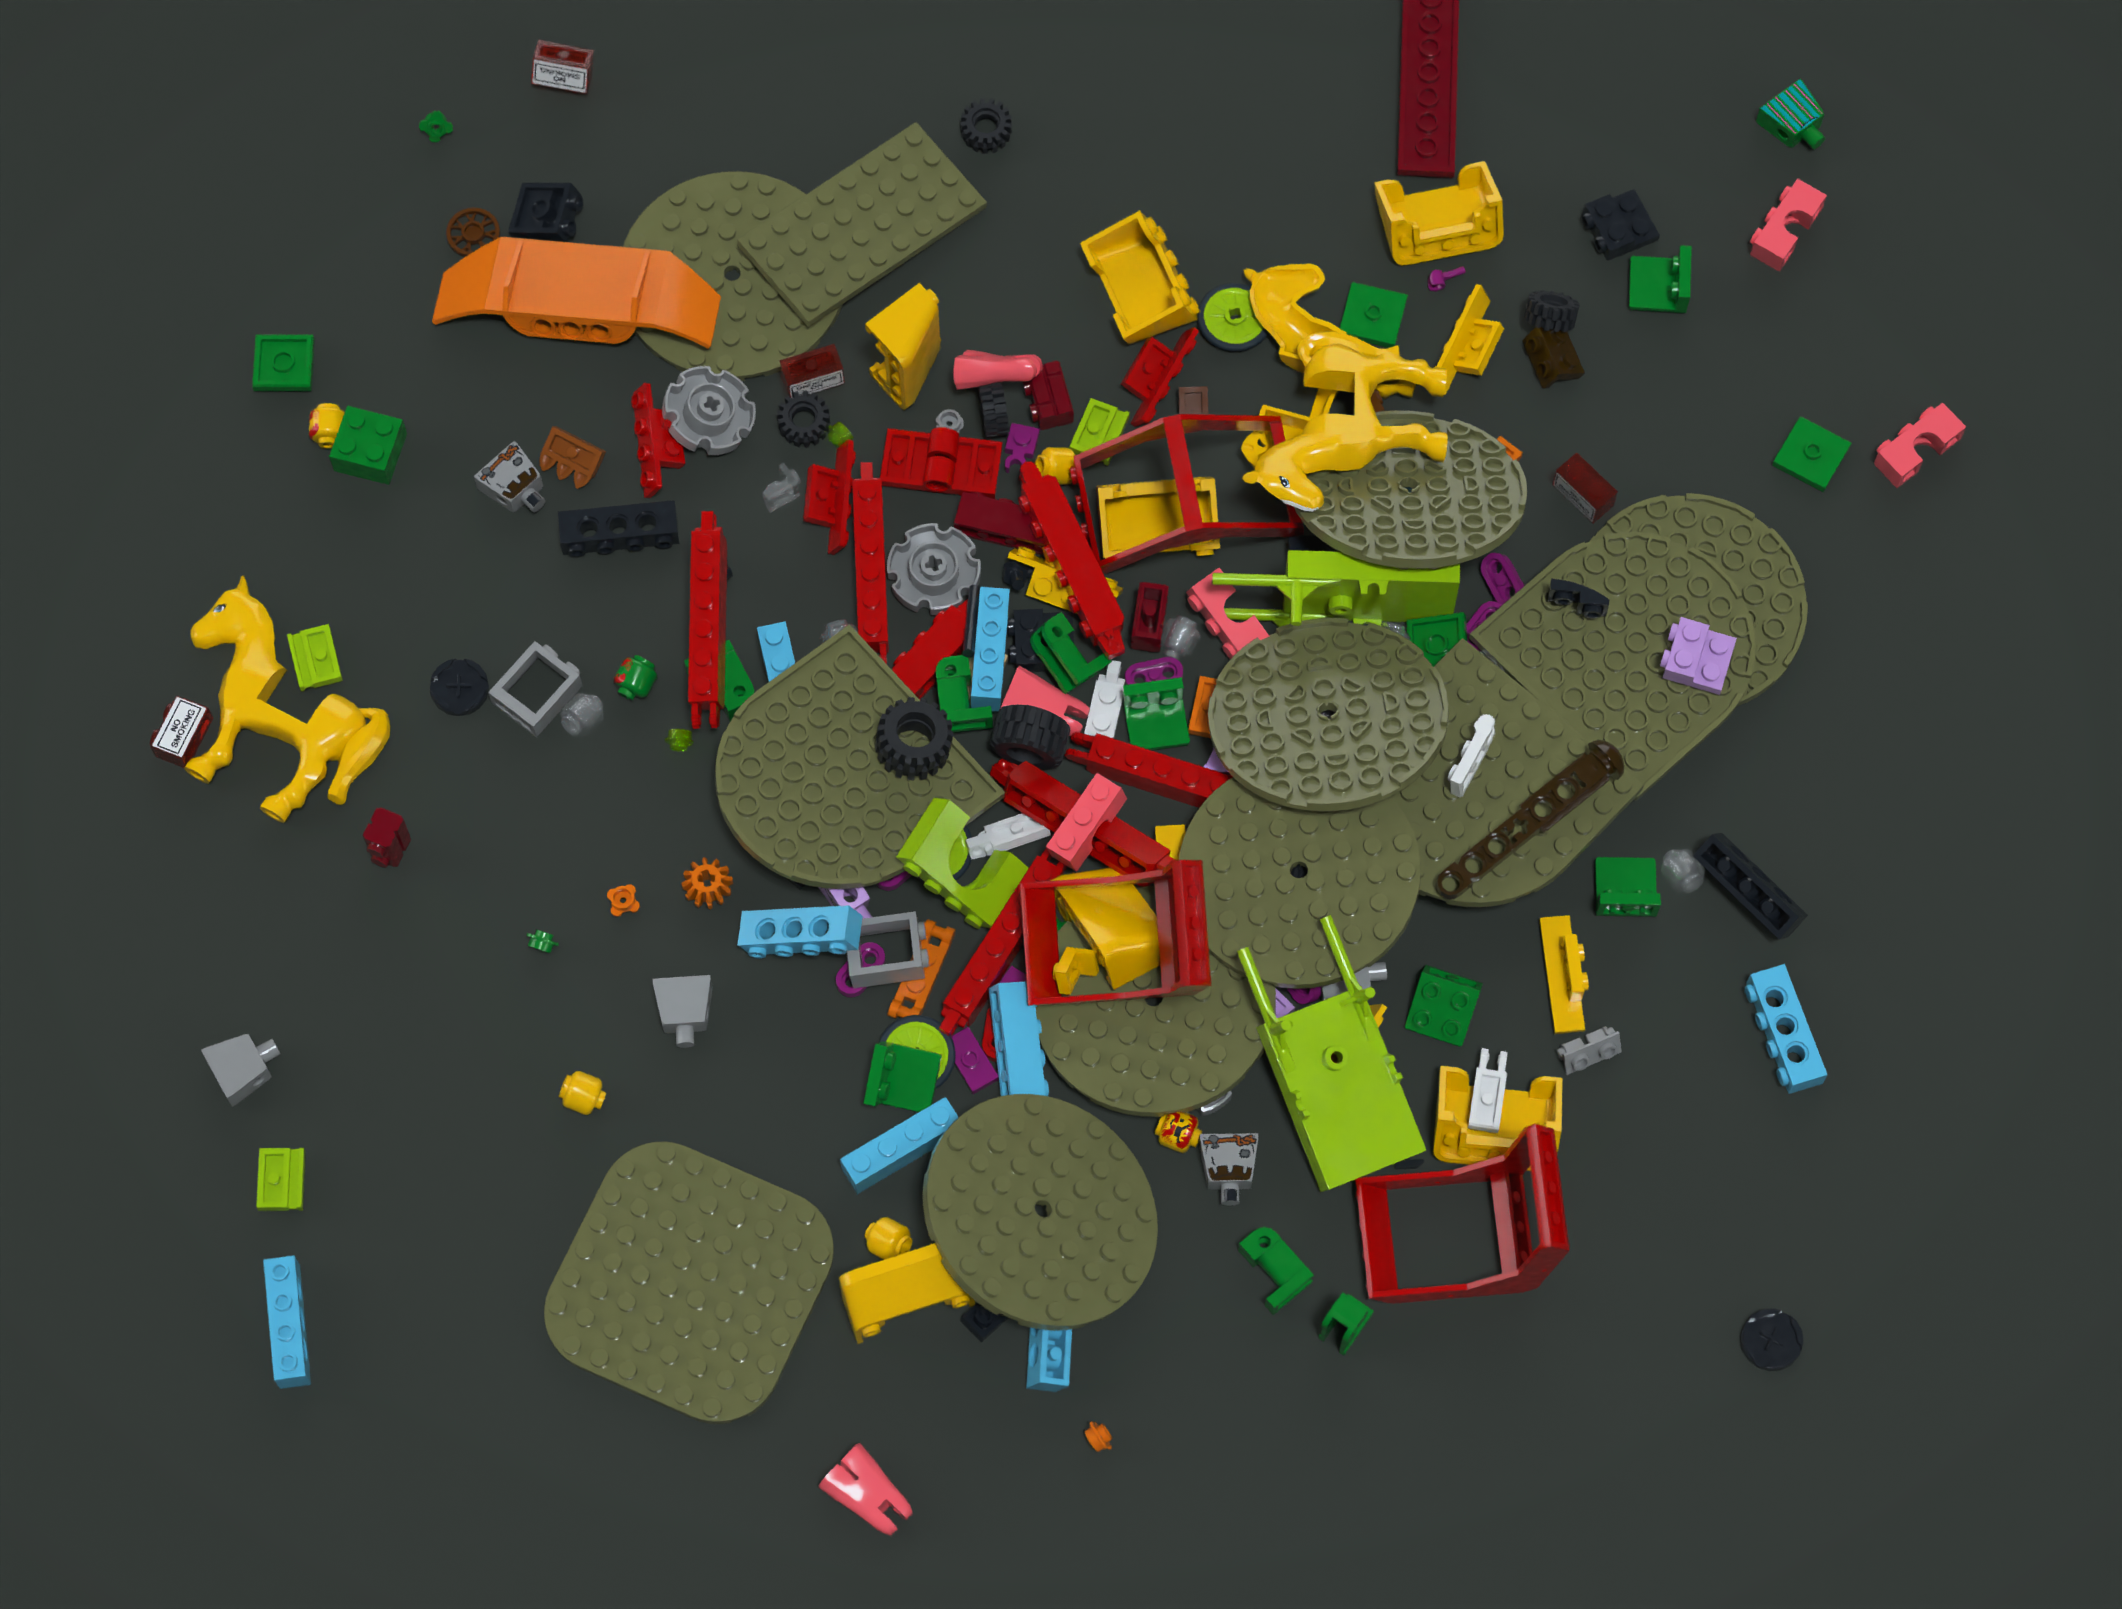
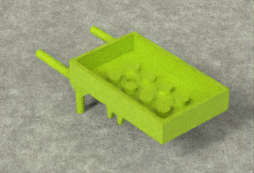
[1212,550,1460,627]
[1237,915,1427,1192]

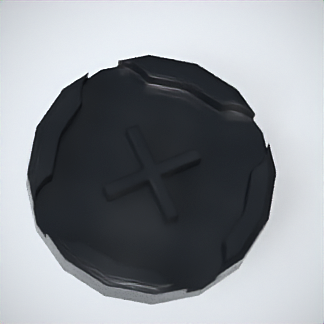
[430,659,489,716]
[1740,1308,1804,1371]

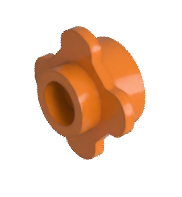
[607,884,640,917]
[1085,1421,1112,1452]

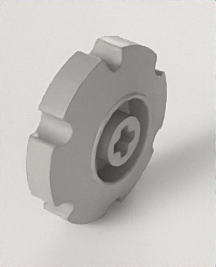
[662,366,756,455]
[887,523,981,615]

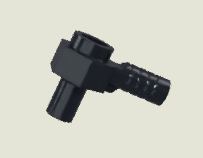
[1002,560,1035,590]

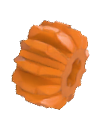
[682,857,733,910]

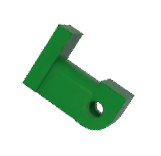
[1030,612,1112,694]
[684,640,755,722]
[936,655,993,732]
[1238,1227,1314,1315]
[1318,1292,1374,1356]

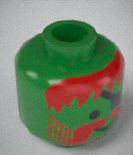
[613,655,658,701]

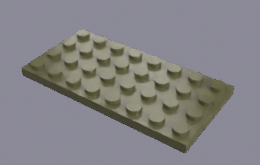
[737,122,987,327]

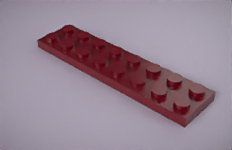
[1397,0,1459,178]

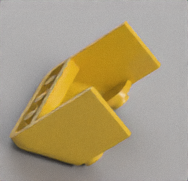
[839,1243,975,1344]

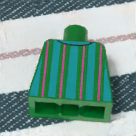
[1756,79,1825,149]

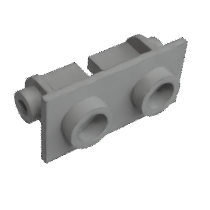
[1556,1026,1621,1075]

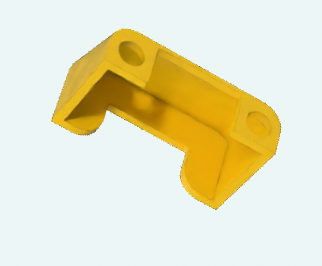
[1080,210,1200,345]

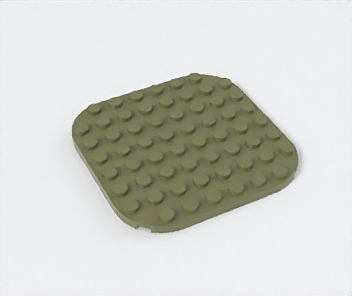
[544,1142,834,1424]

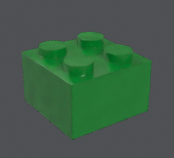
[329,406,407,485]

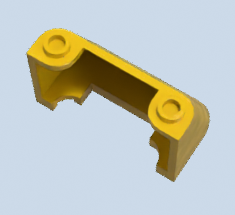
[1374,161,1504,265]
[865,283,941,410]
[1096,477,1220,558]
[1050,867,1160,990]
[1433,1066,1562,1171]

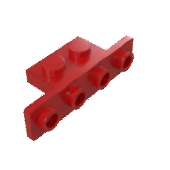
[1121,327,1199,427]
[631,383,685,498]
[803,439,856,555]

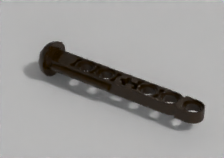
[1437,739,1625,900]

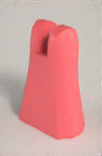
[953,350,1043,390]
[1001,666,1090,737]
[818,1443,913,1536]

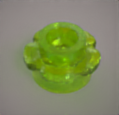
[827,421,854,447]
[665,729,694,751]

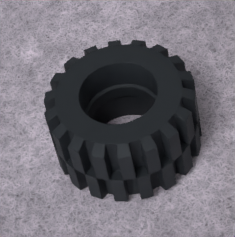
[875,697,953,781]
[990,705,1071,769]

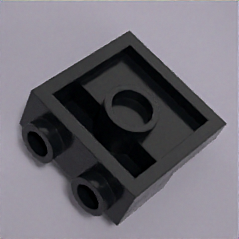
[508,183,583,242]
[1581,189,1660,261]
[1008,608,1074,672]

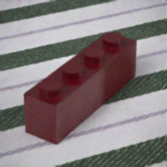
[954,492,1044,555]

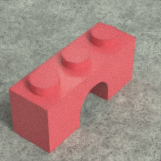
[1750,178,1827,272]
[1874,402,1966,488]
[1186,567,1269,659]
[1046,773,1127,872]

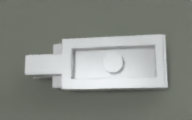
[1084,660,1125,738]
[965,813,1051,860]

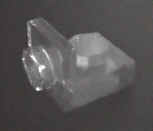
[762,462,801,513]

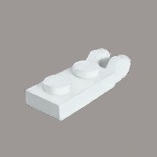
[1448,714,1495,797]
[1468,1048,1507,1133]

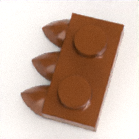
[540,426,606,489]

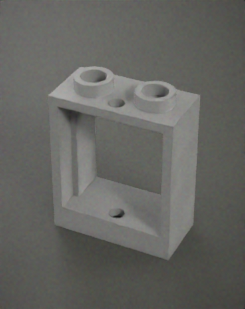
[488,641,583,738]
[847,911,930,989]

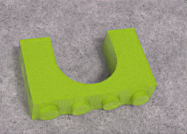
[896,798,1029,929]

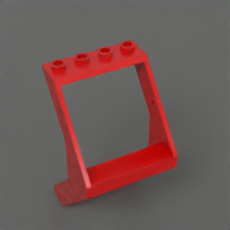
[1070,414,1304,575]
[1020,860,1211,1005]
[1355,1124,1570,1304]

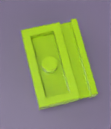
[1069,398,1130,466]
[287,624,343,691]
[256,1148,306,1211]

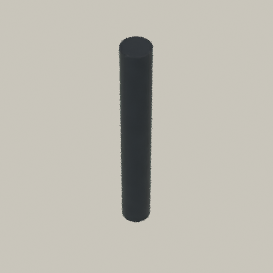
[962,585,980,657]

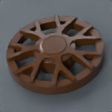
[446,207,500,257]

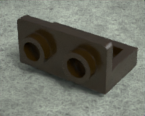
[1523,327,1585,388]

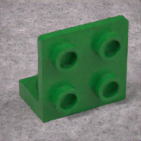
[1629,245,1692,313]
[1123,677,1190,750]
[1595,857,1661,917]
[1405,965,1483,1046]
[863,1041,942,1112]

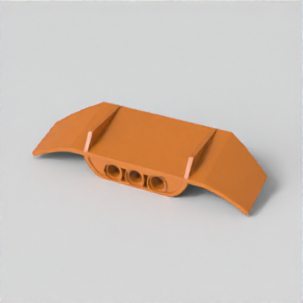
[432,237,721,349]

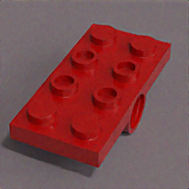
[880,427,1003,499]

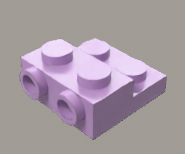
[1660,617,1737,695]

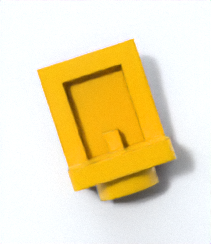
[1053,947,1099,995]

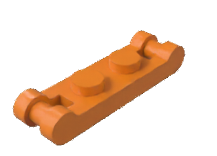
[887,919,956,1019]

